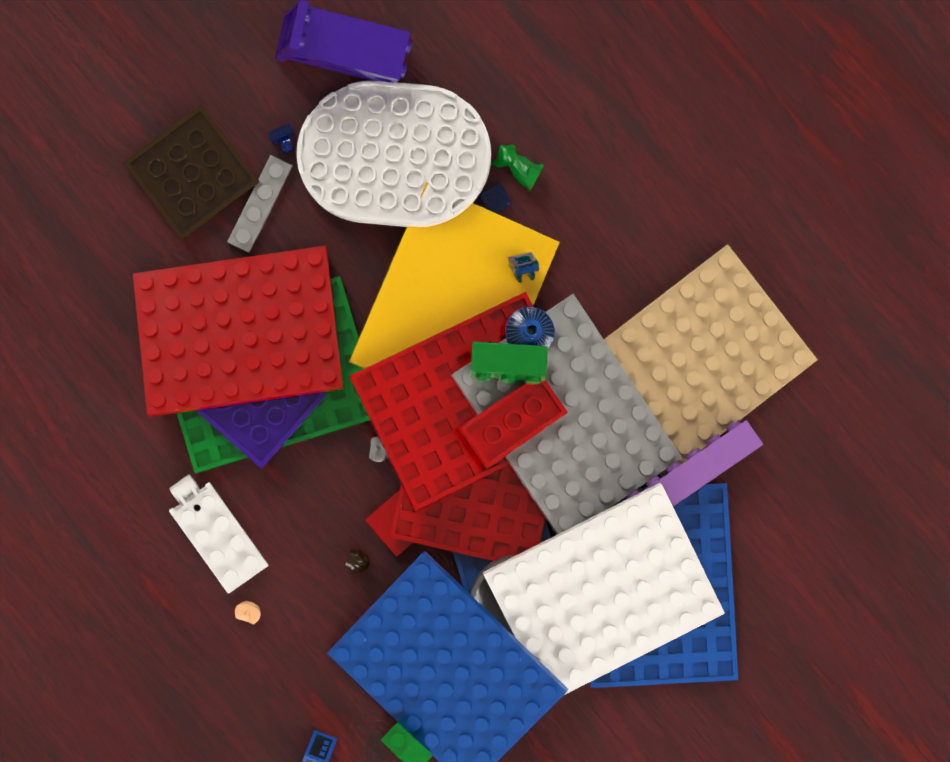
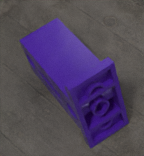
[275,0,412,84]

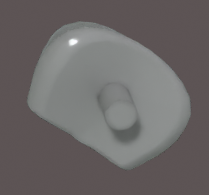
[369,436,388,462]

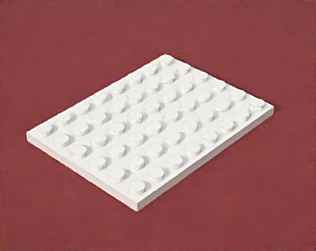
[483,483,725,695]

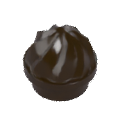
[345,549,369,573]

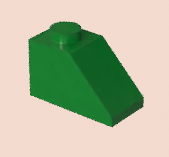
[381,721,433,762]

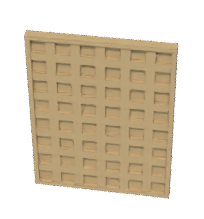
[604,244,818,478]

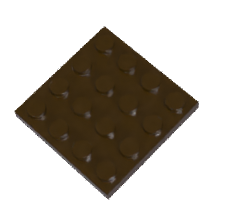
[123,104,260,241]

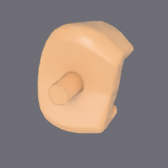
[235,601,261,624]

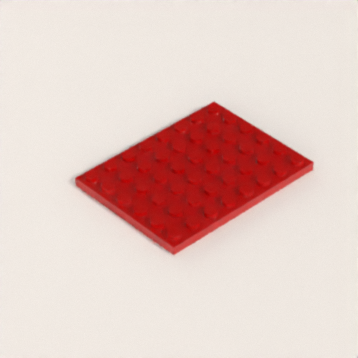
[133,246,344,417]
[349,292,533,511]
[389,464,545,561]

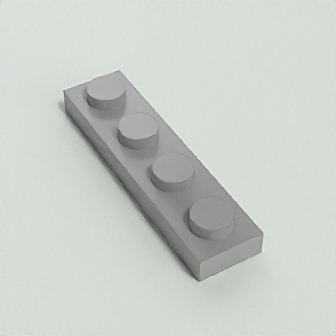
[227,155,293,253]

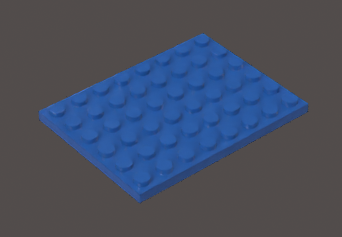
[590,483,738,688]
[327,551,569,762]

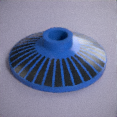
[505,307,555,348]

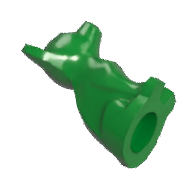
[491,144,544,192]

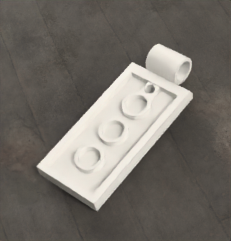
[169,474,269,594]

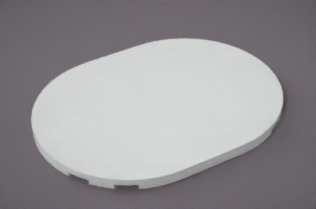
[297,80,491,227]

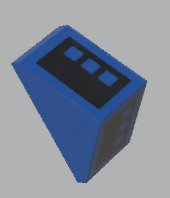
[302,730,338,762]

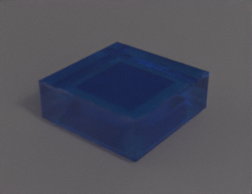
[479,183,512,213]

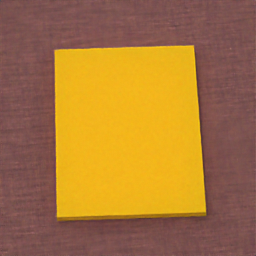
[349,182,560,369]

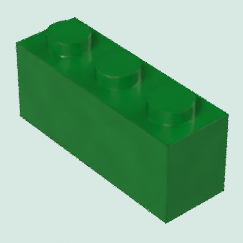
[470,342,548,384]

